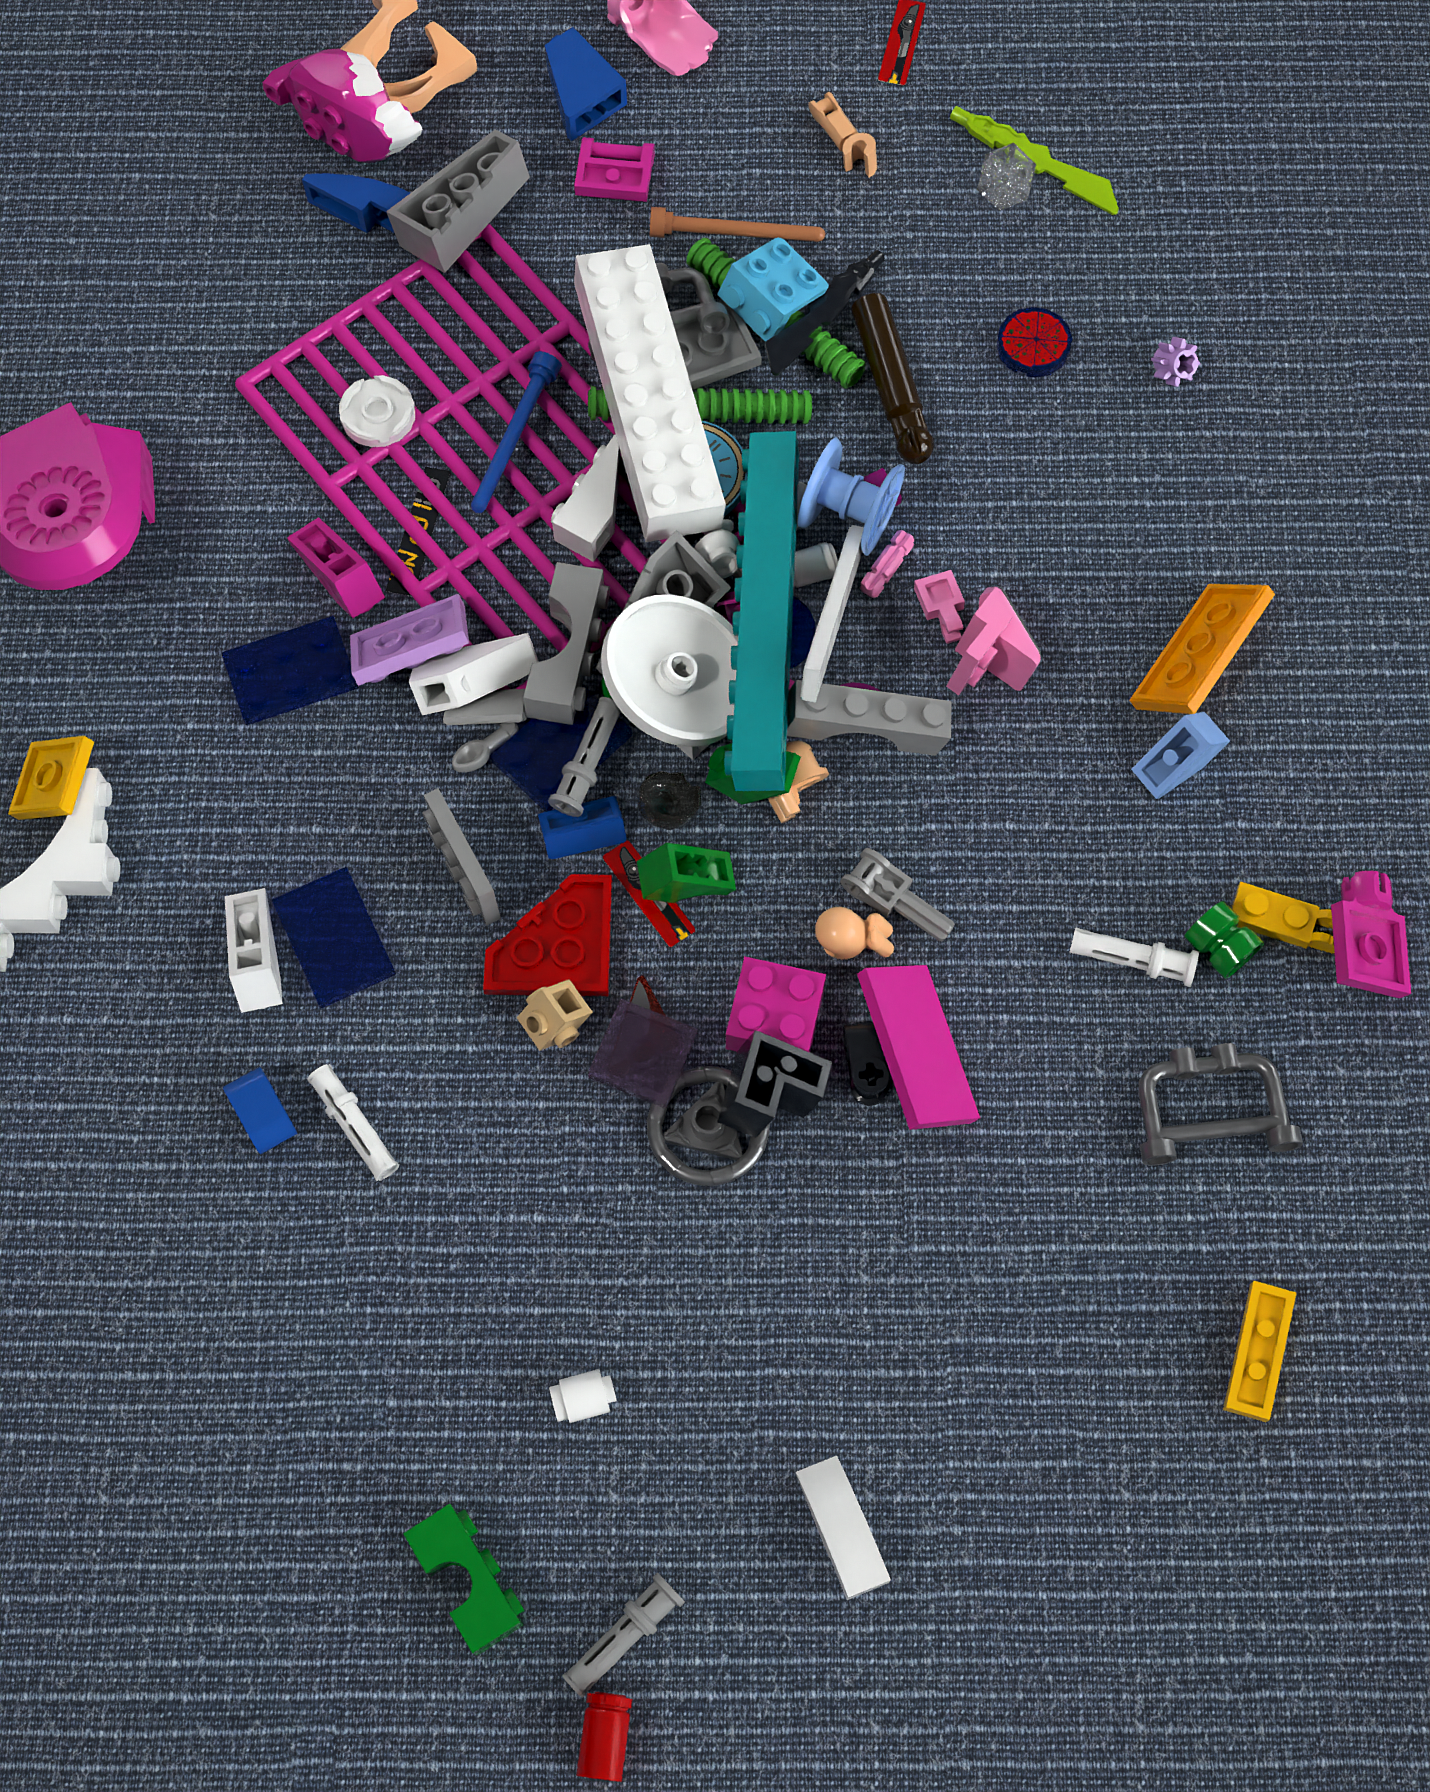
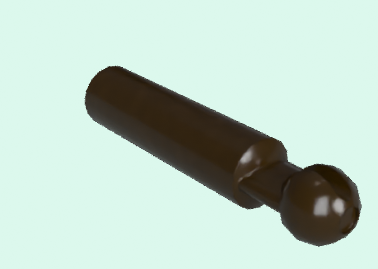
[851,293,934,464]

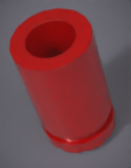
[576,1692,633,1782]

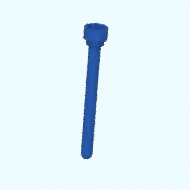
[471,351,562,513]

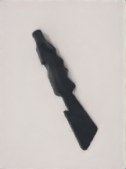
[765,250,885,376]

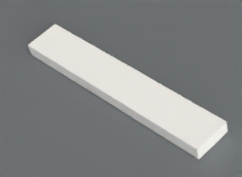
[800,525,864,703]

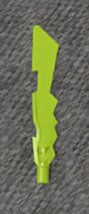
[950,106,1119,215]

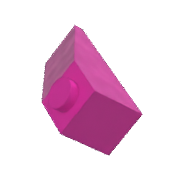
[287,517,385,618]

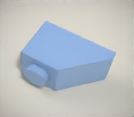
[1131,712,1230,799]

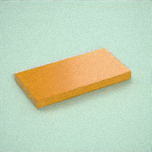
[1129,584,1275,714]

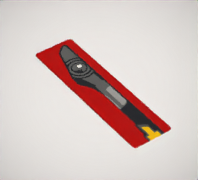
[878,0,926,85]
[603,840,695,947]

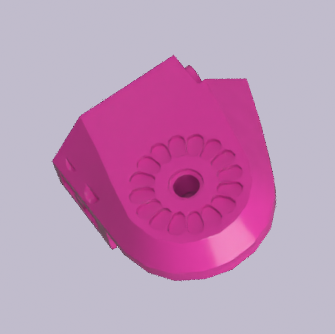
[0,402,155,590]

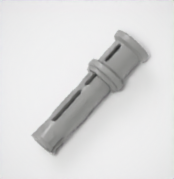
[548,697,622,817]
[562,1572,685,1698]

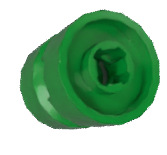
[1184,901,1264,979]

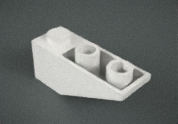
[551,435,621,562]
[409,633,539,715]

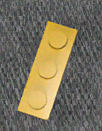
[1223,1281,1296,1422]

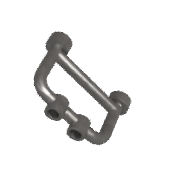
[588,263,730,362]
[1139,1043,1303,1166]

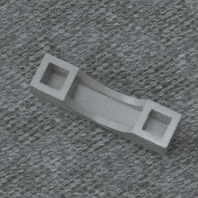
[523,562,610,725]
[787,680,952,756]

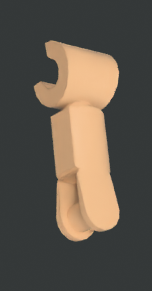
[808,92,877,178]

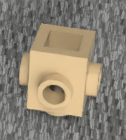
[517,979,593,1051]

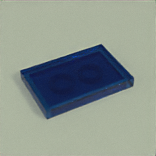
[272,866,396,1009]

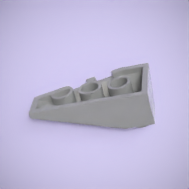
[596,530,731,675]

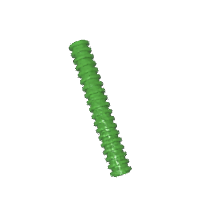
[686,238,866,389]
[588,386,812,424]

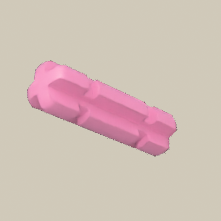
[860,530,914,598]

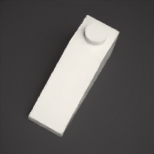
[225,888,283,1013]

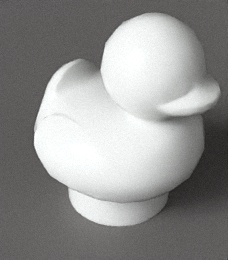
[694,519,740,578]

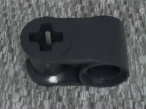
[843,1023,890,1106]

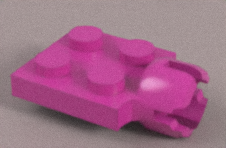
[1331,871,1411,998]

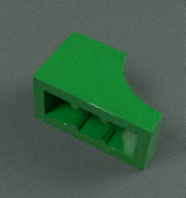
[637,843,736,903]

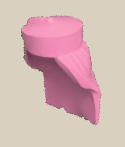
[607,0,718,76]

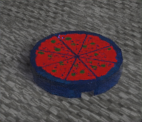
[996,307,1072,378]

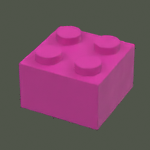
[726,956,826,1053]

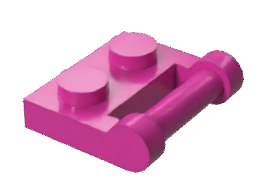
[574,137,655,202]

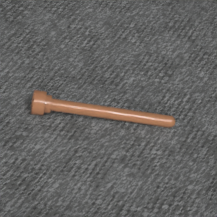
[650,207,825,242]

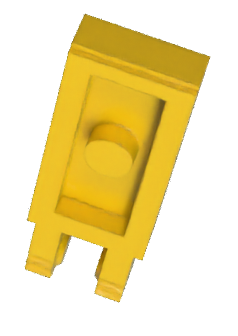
[1231,882,1335,954]

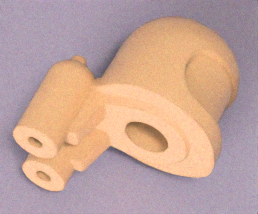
[768,740,829,823]
[815,907,894,960]

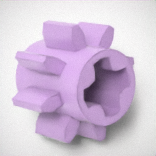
[1151,337,1200,387]

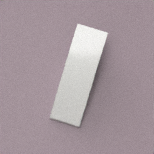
[796,1456,891,1600]

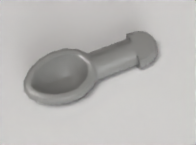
[452,722,519,773]

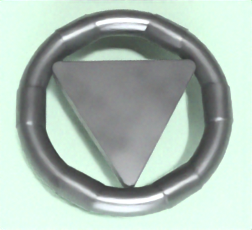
[646,1066,770,1186]

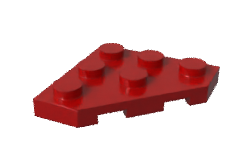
[483,874,613,996]

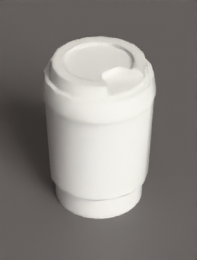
[794,542,838,588]

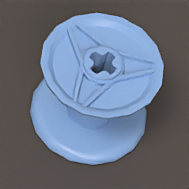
[797,437,905,556]

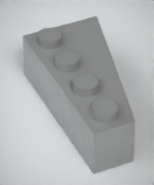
[386,129,530,273]

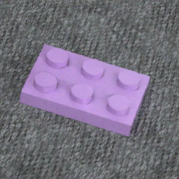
[350,594,469,686]

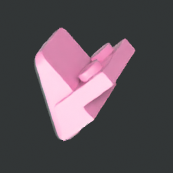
[946,586,1041,695]

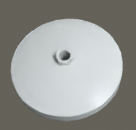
[601,595,738,747]

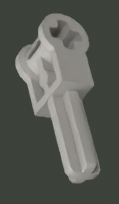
[840,848,955,942]

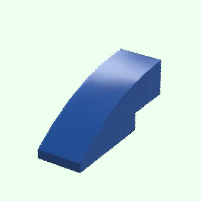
[302,173,410,233]

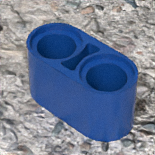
[223,1066,298,1155]

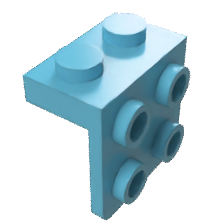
[717,237,829,342]

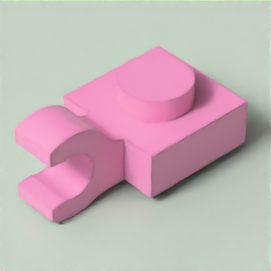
[914,570,965,644]

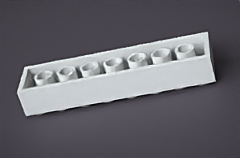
[574,244,726,542]

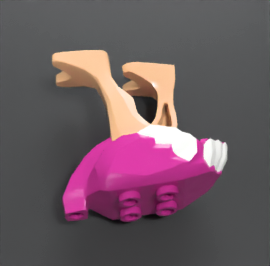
[262,0,477,163]

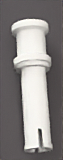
[1070,927,1199,987]

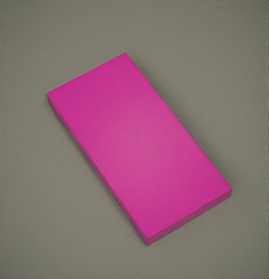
[857,965,980,1130]

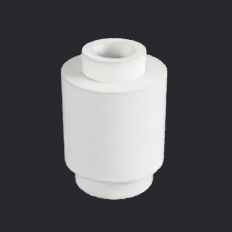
[549,1369,617,1423]

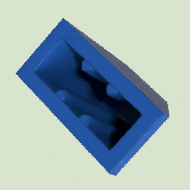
[545,27,627,142]

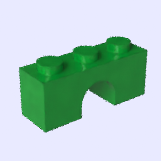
[403,1504,525,1656]

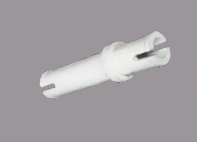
[307,1064,399,1181]

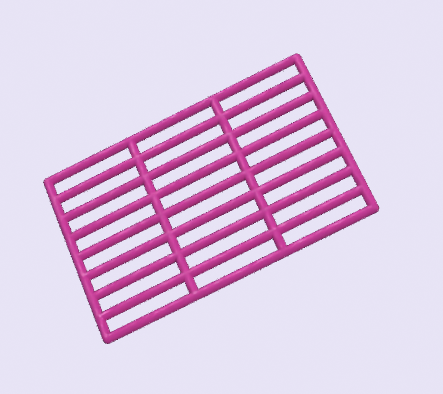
[235,224,746,690]

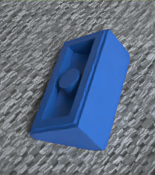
[538,796,627,859]

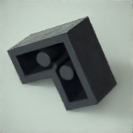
[717,1030,832,1138]

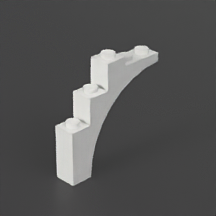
[0,768,120,972]

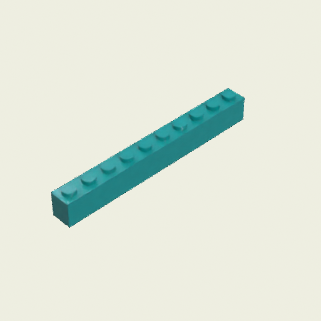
[724,431,800,791]

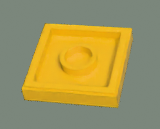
[8,736,94,820]

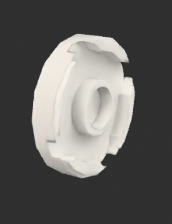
[339,375,415,447]

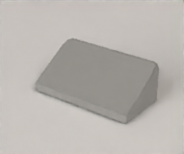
[443,689,527,725]

